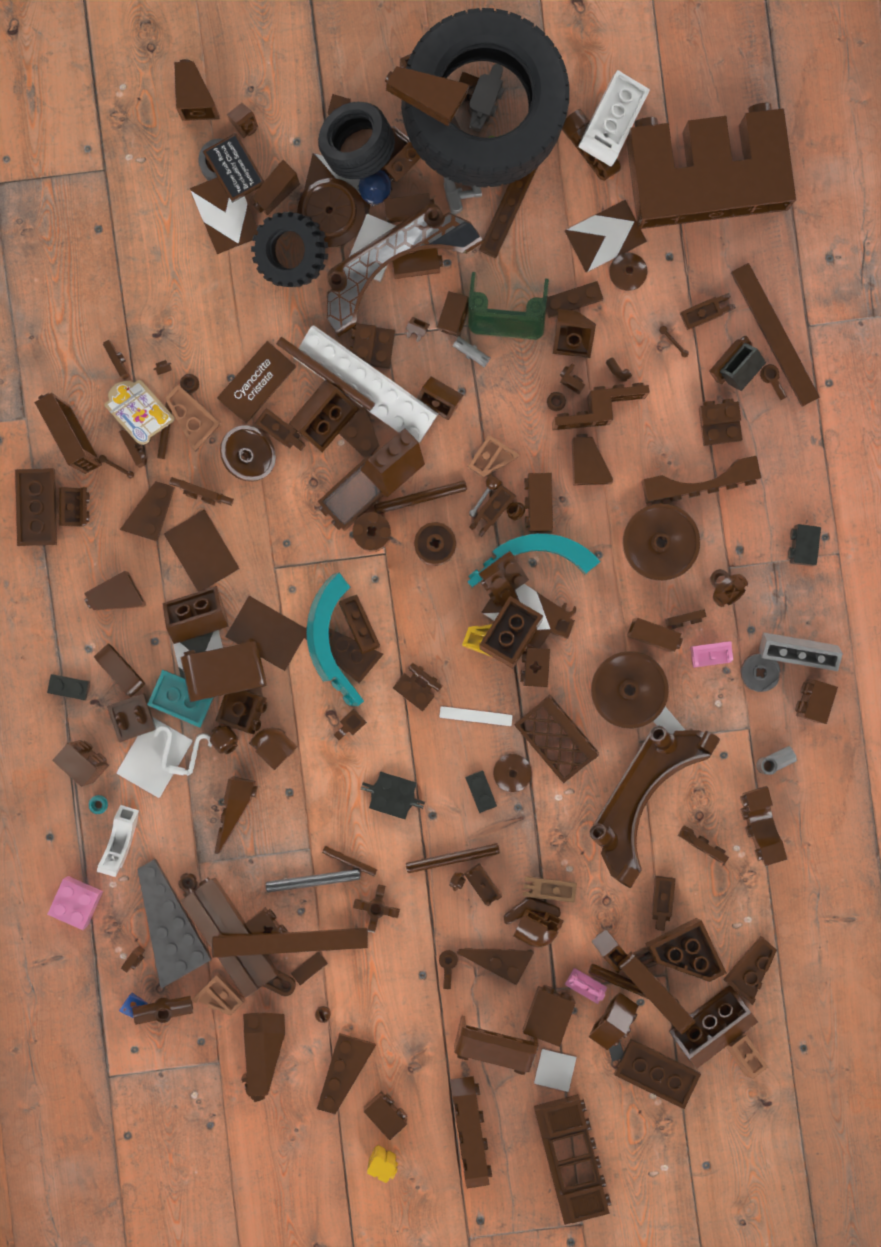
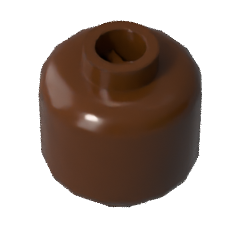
[209,725,238,754]

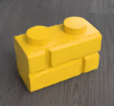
[367,1145,398,1183]

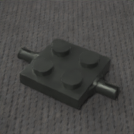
[361,771,425,819]

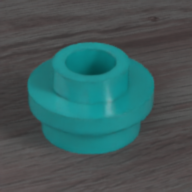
[88,795,108,814]

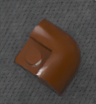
[249,727,298,770]
[513,909,564,947]

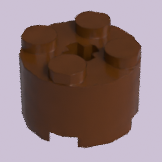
[352,512,391,552]

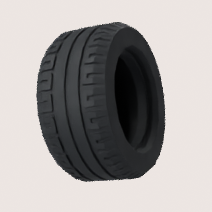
[318,102,395,179]

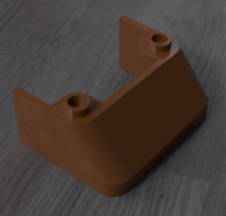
[454,1016,539,1075]

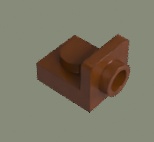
[459,72,479,101]
[560,363,585,394]

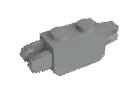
[468,64,504,132]

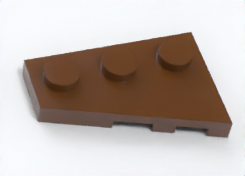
[120,481,175,542]
[723,936,777,1005]

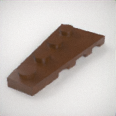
[300,627,384,684]
[317,1033,376,1114]

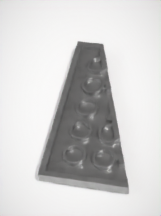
[137,859,212,988]

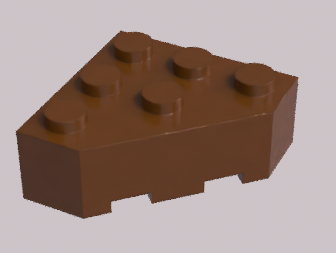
[645,918,727,982]

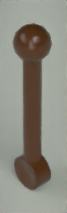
[659,326,689,357]
[99,455,134,479]

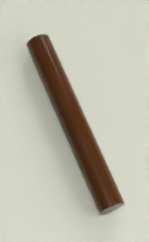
[157,402,172,459]
[322,846,377,876]

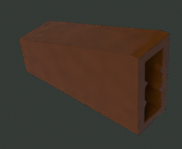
[385,66,469,126]

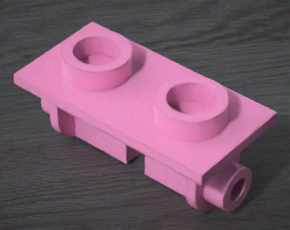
[565,968,607,1004]

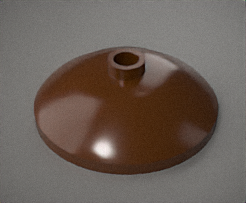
[220,426,276,482]

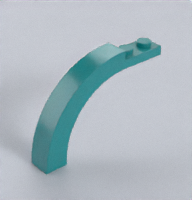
[467,534,601,588]
[307,572,364,706]

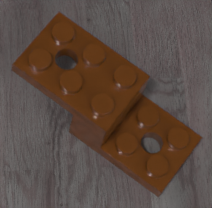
[552,383,650,431]

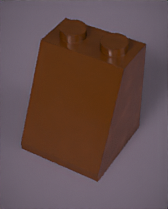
[174,59,220,121]

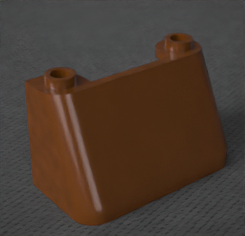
[180,638,267,702]

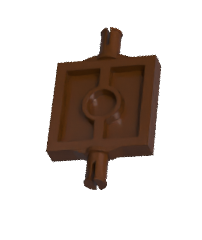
[169,477,234,506]

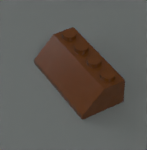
[669,985,758,1069]

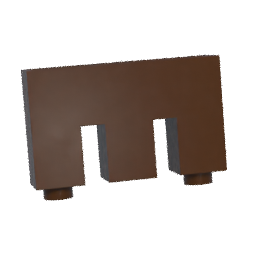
[626,103,796,229]

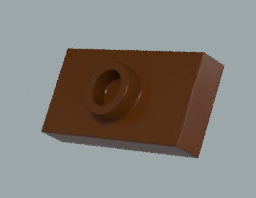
[103,340,130,379]

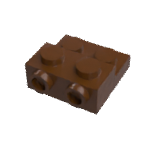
[349,323,395,369]
[699,398,743,446]
[479,551,529,606]
[215,691,268,734]

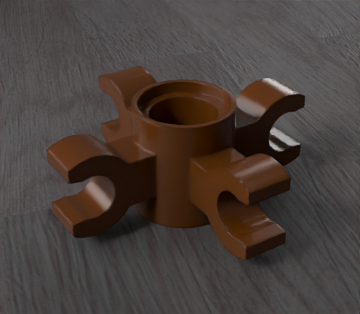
[353,884,400,933]

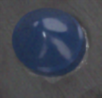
[357,170,393,206]

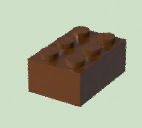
[480,596,543,669]
[52,740,109,787]

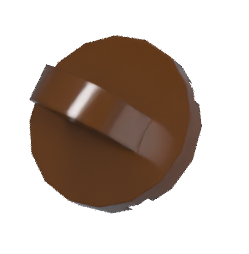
[710,569,748,607]

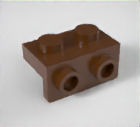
[59,487,90,527]

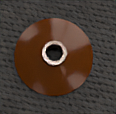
[609,253,647,291]
[493,754,532,792]

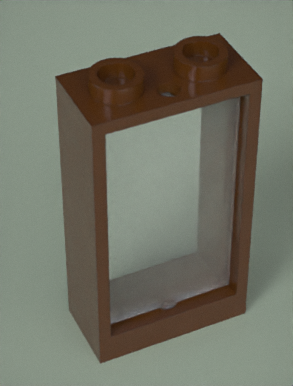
[318,455,384,531]

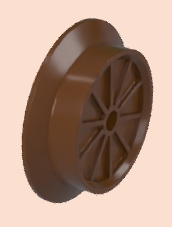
[297,178,365,247]

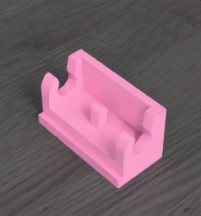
[690,641,733,668]

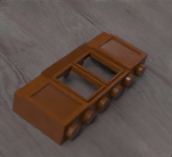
[534,1094,611,1225]

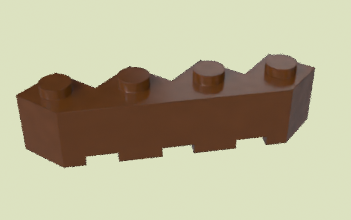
[451,1076,492,1189]

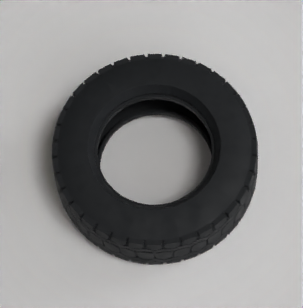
[401,8,569,188]

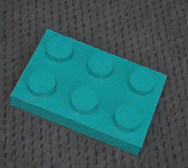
[147,670,214,728]

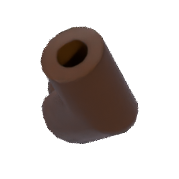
[606,357,632,382]

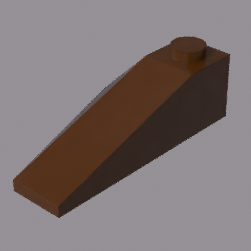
[215,776,258,854]

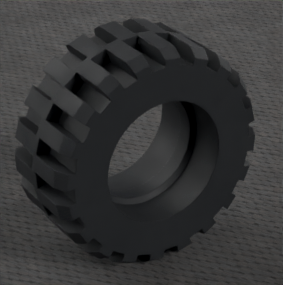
[251,212,328,287]

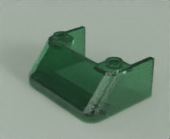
[468,272,550,340]

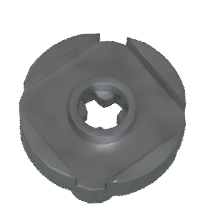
[740,654,780,692]

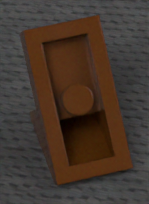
[119,430,151,468]

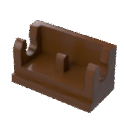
[437,291,471,337]
[464,863,502,906]

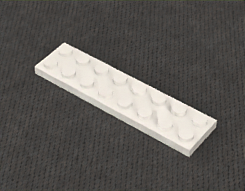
[293,325,438,444]

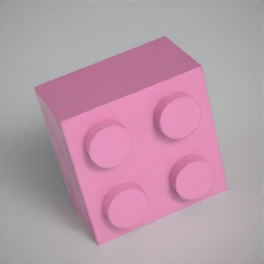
[47,876,103,930]

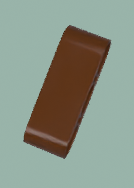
[94,643,145,697]

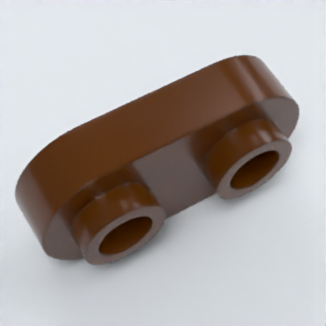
[263,970,296,996]

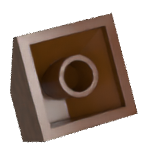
[553,309,596,358]

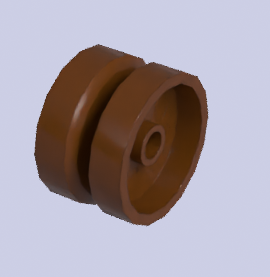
[414,522,457,566]

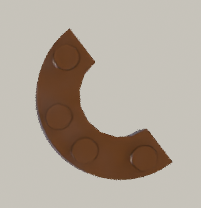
[740,786,788,866]

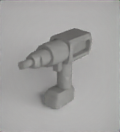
[443,177,482,214]

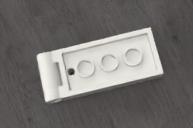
[578,70,650,166]

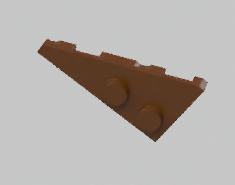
[457,948,534,985]

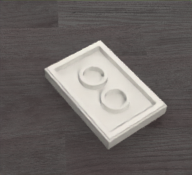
[349,214,396,282]

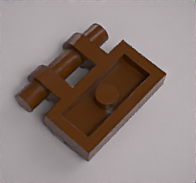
[393,663,442,712]

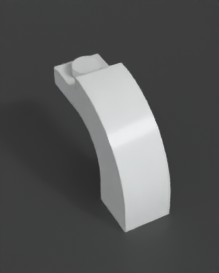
[97,805,139,877]

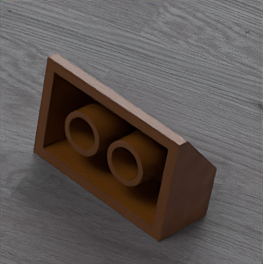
[289,380,359,453]
[361,428,425,497]
[162,586,229,644]

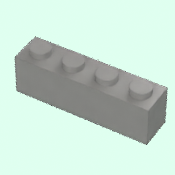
[759,632,843,671]

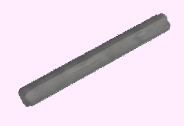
[266,869,361,892]

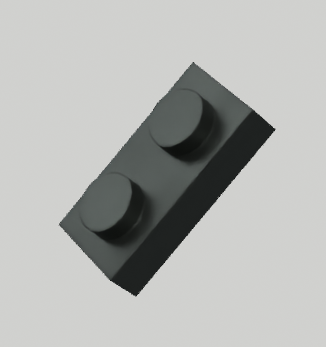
[47,674,90,700]
[465,770,497,813]

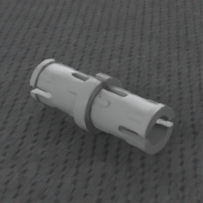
[452,336,491,368]

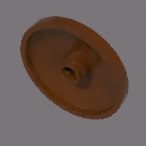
[623,504,700,581]
[591,651,669,729]

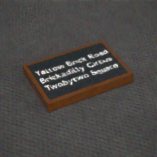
[203,133,265,203]

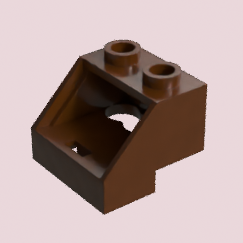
[381,126,421,182]

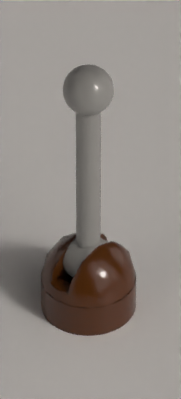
[469,474,502,517]

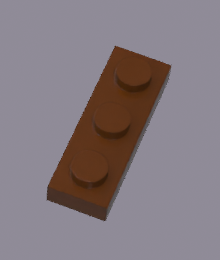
[543,281,603,318]
[339,595,380,654]

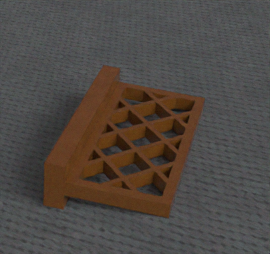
[514,695,599,783]

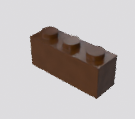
[524,473,553,532]

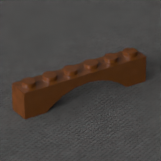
[641,455,761,505]

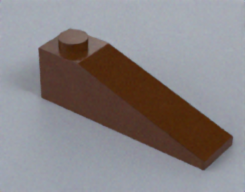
[243,1012,285,1097]

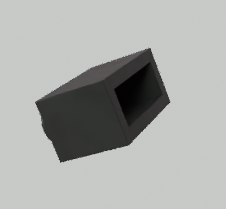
[720,343,767,391]
[788,524,821,566]

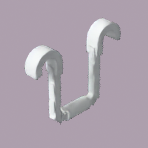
[154,725,212,776]

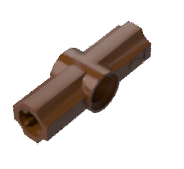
[132,996,193,1025]

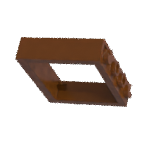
[34,393,102,474]

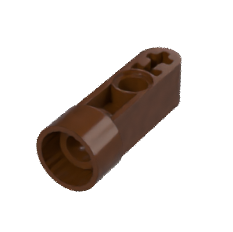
[562,109,621,181]

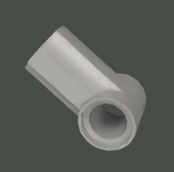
[756,746,797,775]

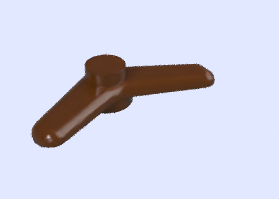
[504,897,561,924]

